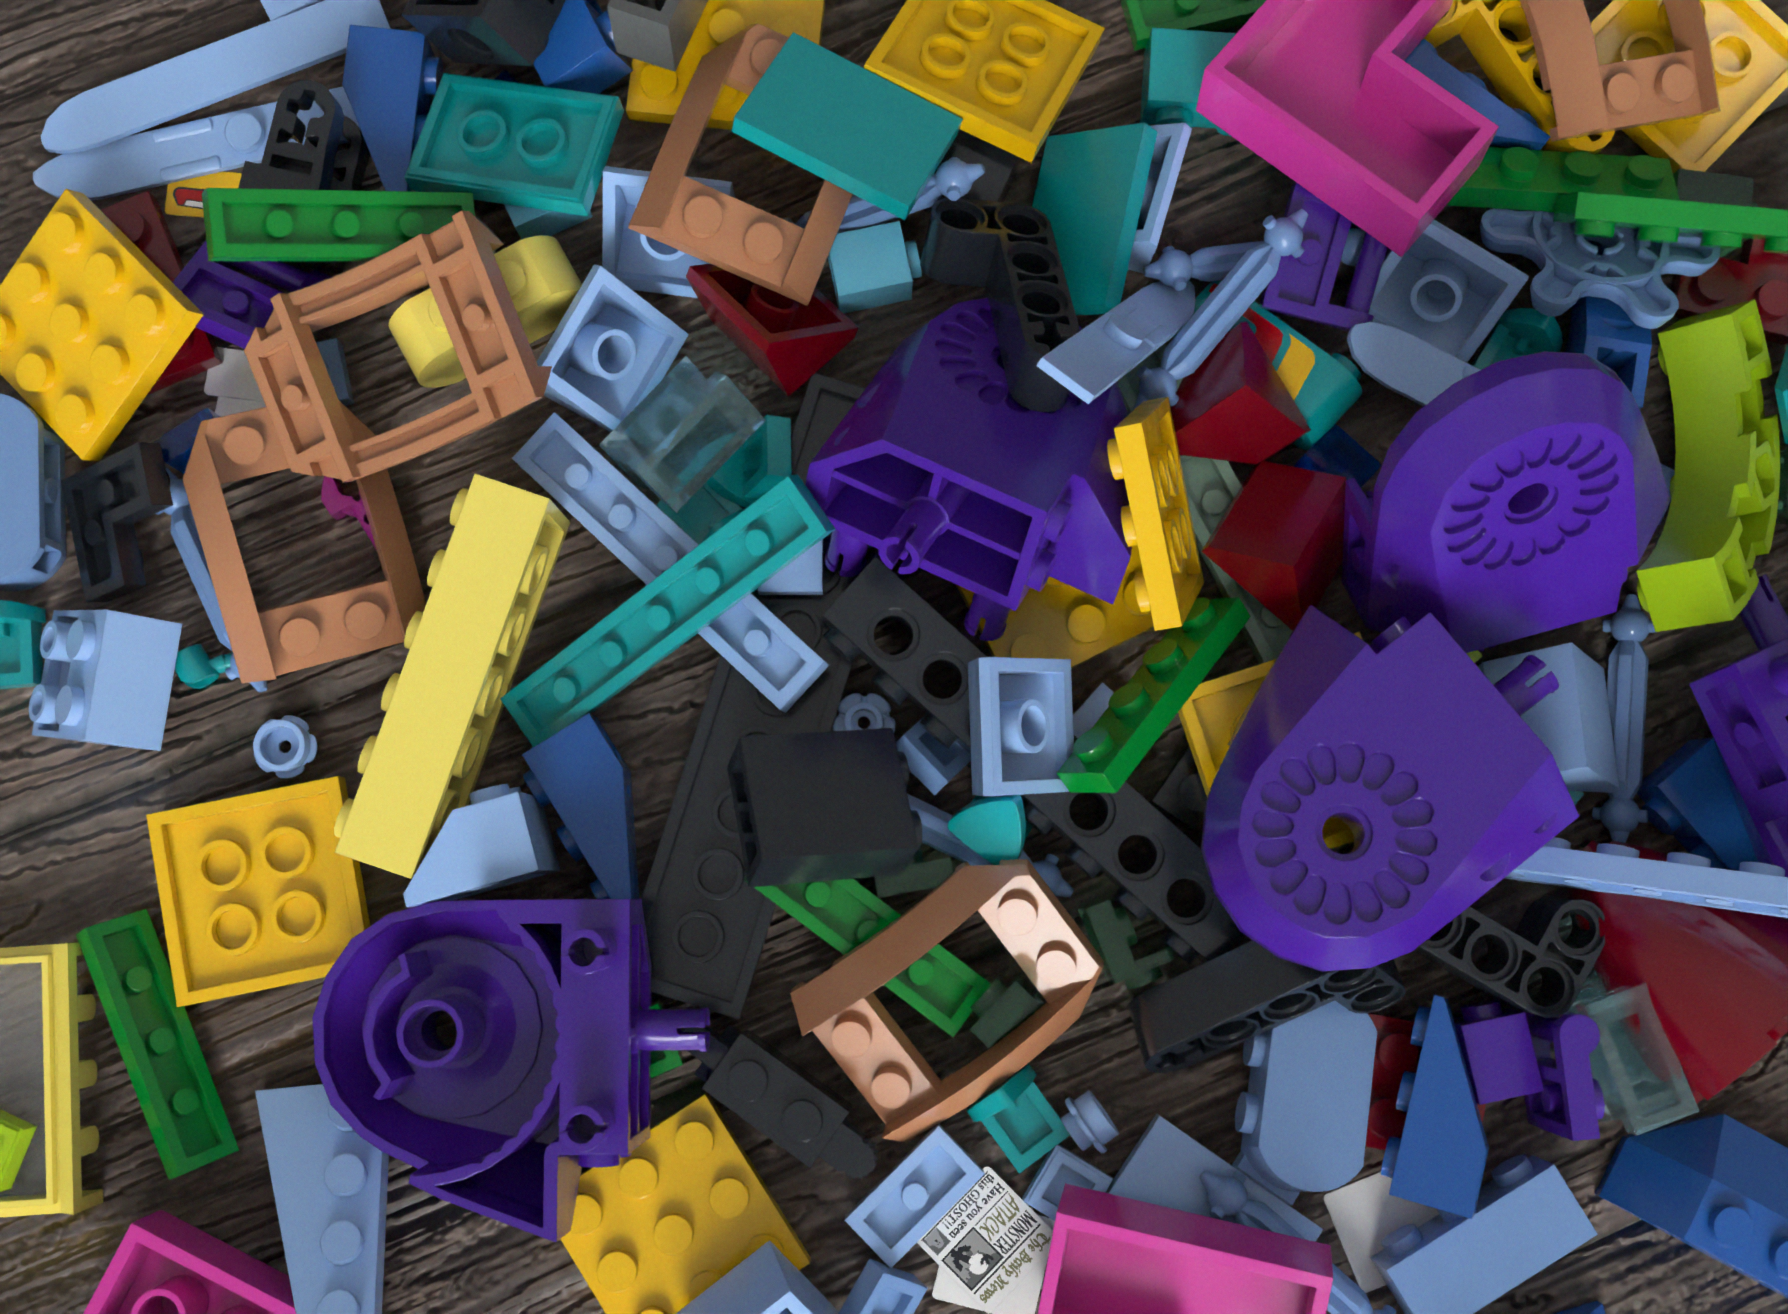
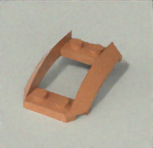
[1520,0,1721,142]
[628,23,852,306]
[244,210,552,482]
[182,401,426,683]
[790,859,1104,1143]

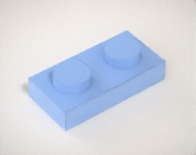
[845,1124,985,1268]

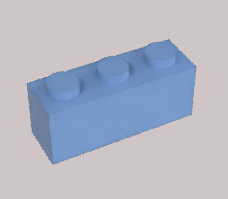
[1370,1155,1598,1314]

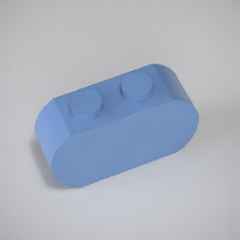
[0,393,66,592]
[1235,1001,1377,1192]

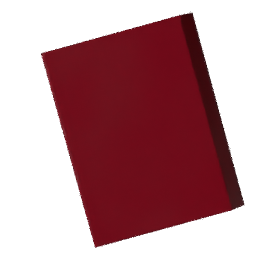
[686,264,859,397]
[1201,461,1346,631]

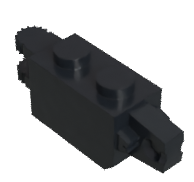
[683,1024,879,1180]

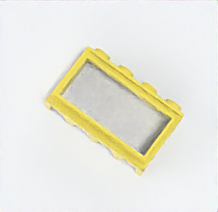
[0,942,103,1217]

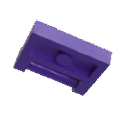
[1259,182,1387,332]
[173,241,332,349]
[1523,1011,1605,1141]

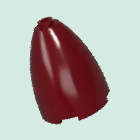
[1566,840,1788,1105]

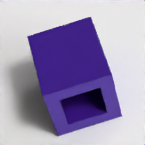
[1453,999,1544,1105]

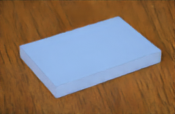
[1105,1113,1323,1242]

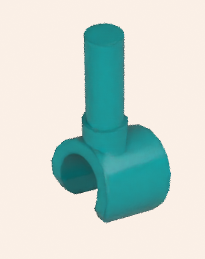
[175,644,233,689]

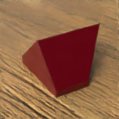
[1170,321,1311,464]

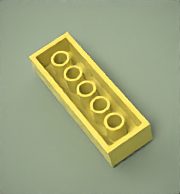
[334,474,571,879]

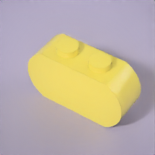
[388,235,582,388]

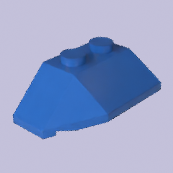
[1594,1112,1788,1299]

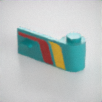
[1174,280,1363,451]

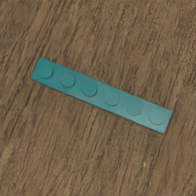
[500,474,835,747]

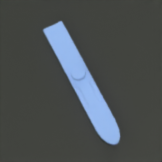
[41,0,391,154]
[33,86,360,201]
[1036,281,1196,404]
[1347,322,1675,525]

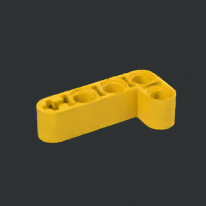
[1424,0,1615,154]

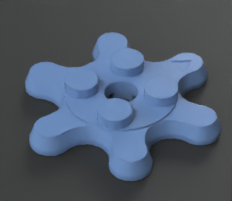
[1479,208,1721,329]

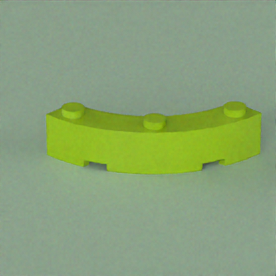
[1636,299,1780,632]

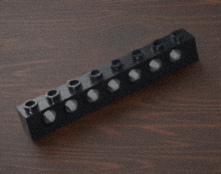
[821,557,1243,965]

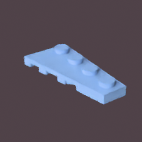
[255,1084,389,1314]

